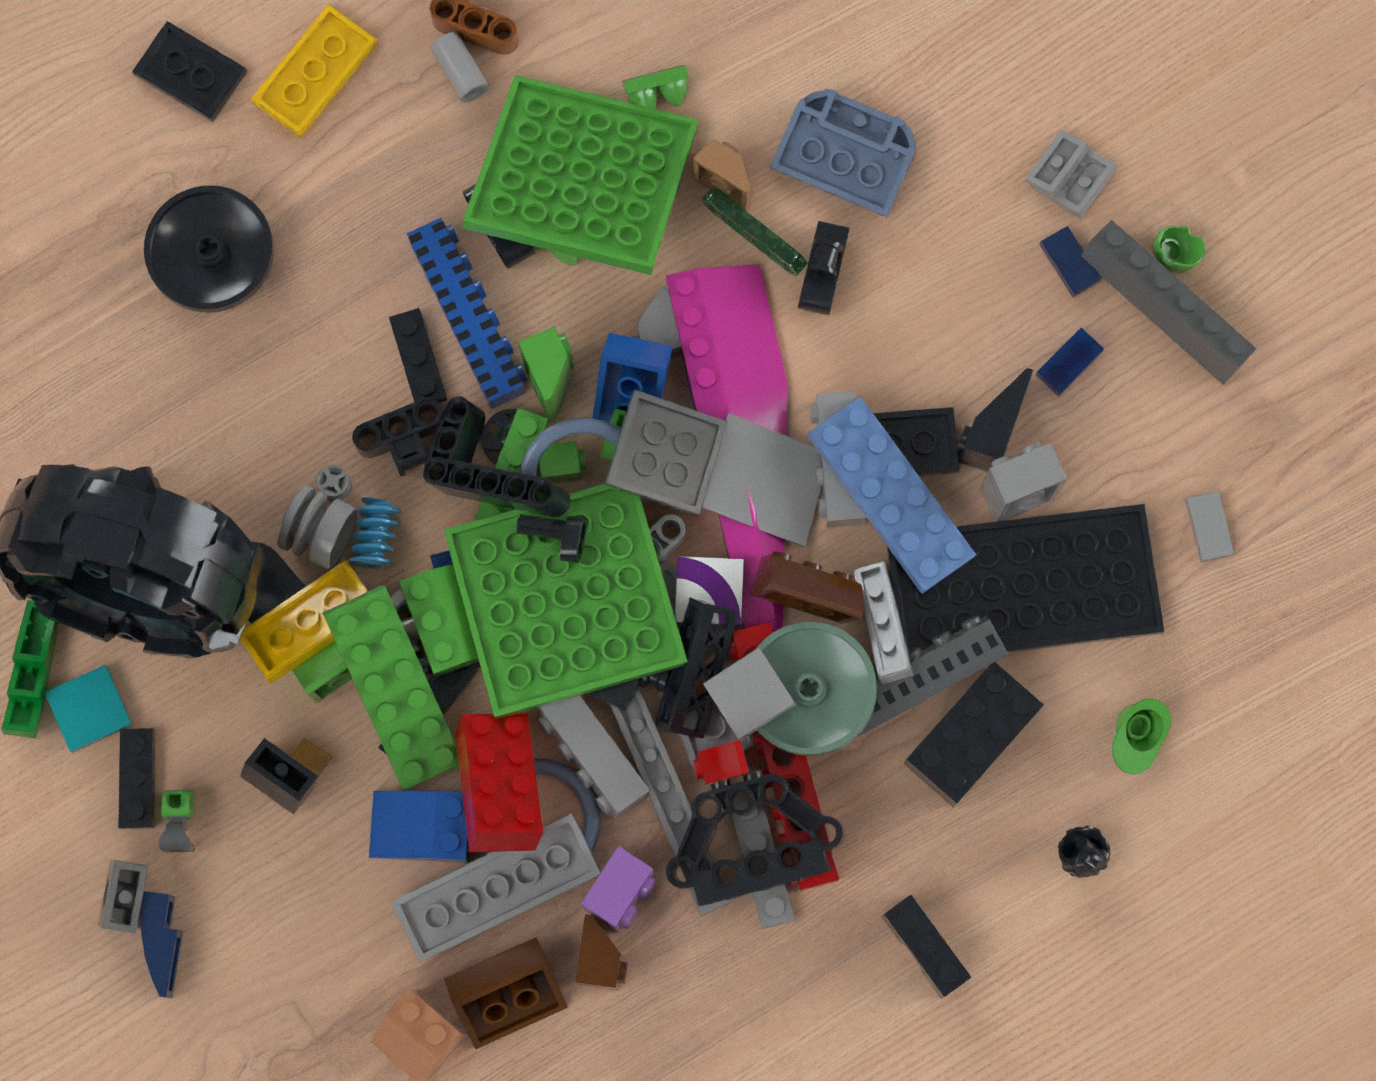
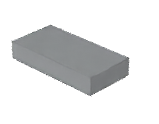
[1185,491,1234,562]

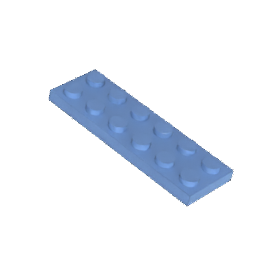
[807,397,976,594]

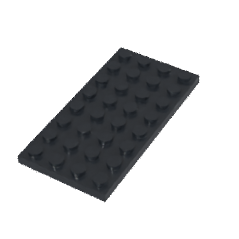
[886,504,1165,652]

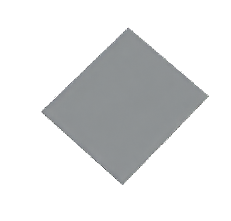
[702,413,822,547]

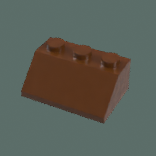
[751,552,864,624]
[444,937,568,1050]

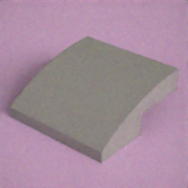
[1026,130,1117,219]

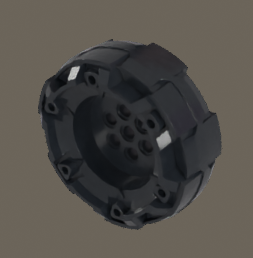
[0,464,266,658]

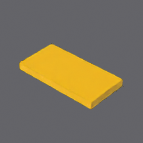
[250,4,379,139]
[240,560,368,685]

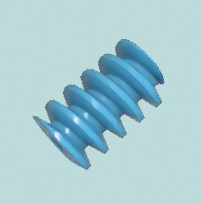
[349,497,401,569]

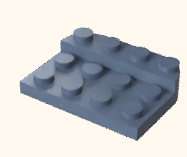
[770,89,915,218]

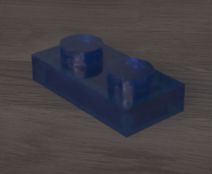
[1036,328,1104,396]

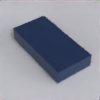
[1039,226,1101,297]

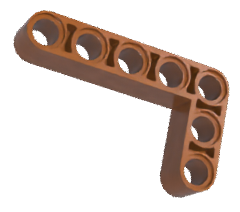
[429,0,518,55]

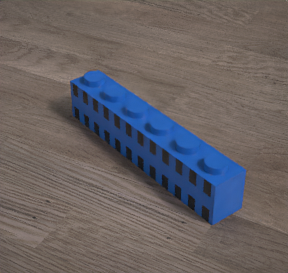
[406,218,528,409]

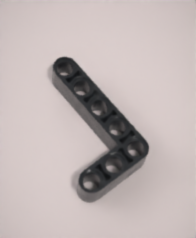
[423,396,571,517]

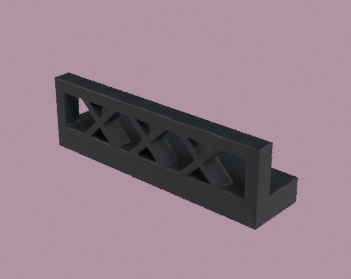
[655,597,739,739]

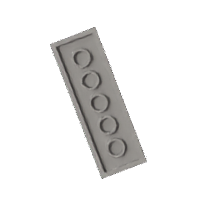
[391,813,601,962]

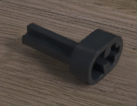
[516,514,587,563]

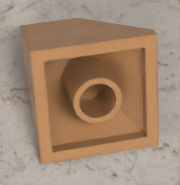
[693,139,751,213]

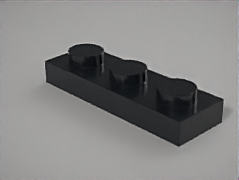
[389,308,447,403]
[118,728,155,829]

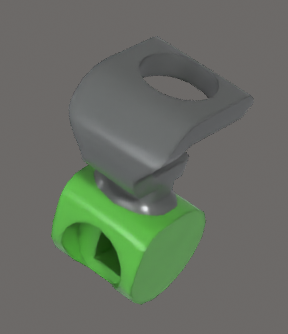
[159,790,195,852]

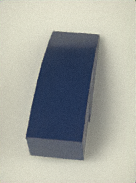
[141,891,183,998]

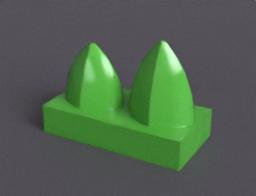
[622,65,689,109]

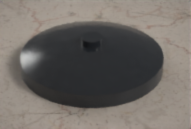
[144,185,274,313]

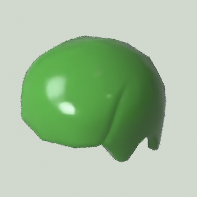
[1152,226,1206,273]

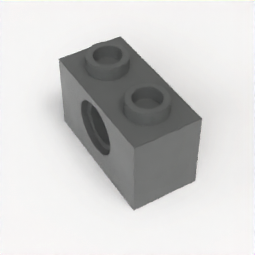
[98,859,148,933]

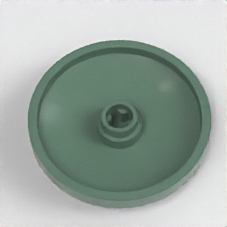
[755,622,877,756]

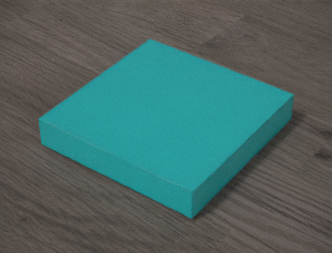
[44,665,133,753]

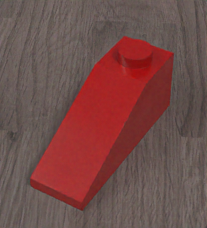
[693,740,749,785]

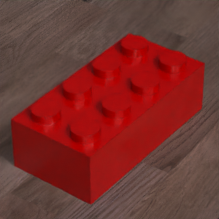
[455,713,543,852]

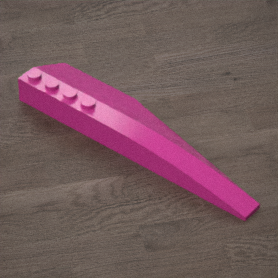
[666,264,788,632]

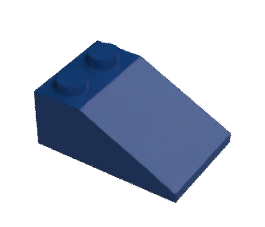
[592,333,673,423]
[369,791,469,863]

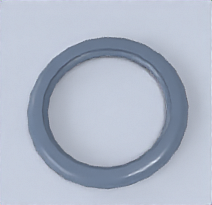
[520,418,621,476]
[484,758,600,855]

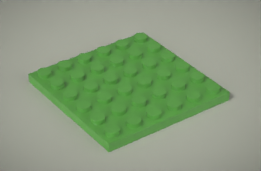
[462,75,698,275]
[444,484,687,719]

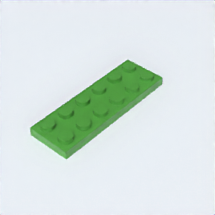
[323,585,459,791]

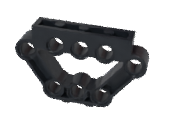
[666,771,845,906]

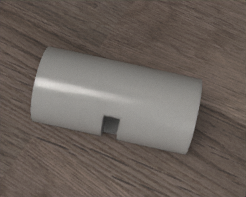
[431,32,489,102]

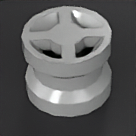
[316,465,352,502]

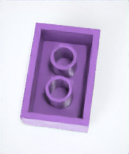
[581,846,656,932]

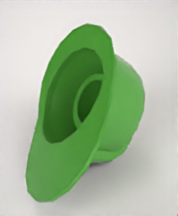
[1112,698,1171,775]

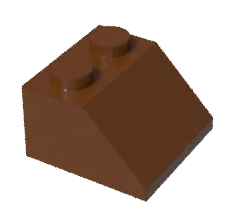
[576,914,628,990]

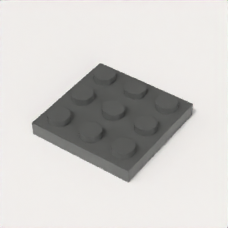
[604,390,727,516]

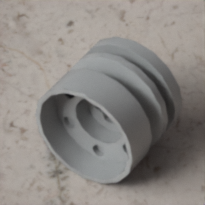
[277,485,359,570]

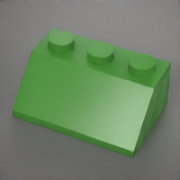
[518,326,575,424]
[399,564,479,677]
[292,641,352,704]

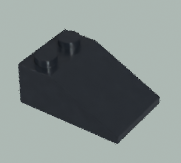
[957,368,1033,472]

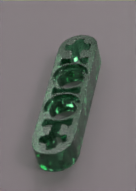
[701,187,807,276]

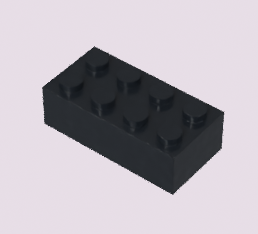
[904,662,1044,807]

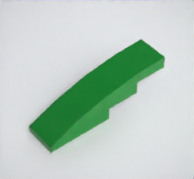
[1,600,58,739]

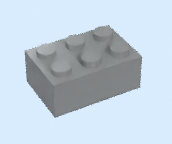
[980,442,1067,522]

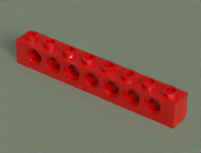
[729,622,839,891]

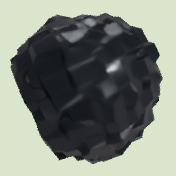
[1058,825,1111,878]

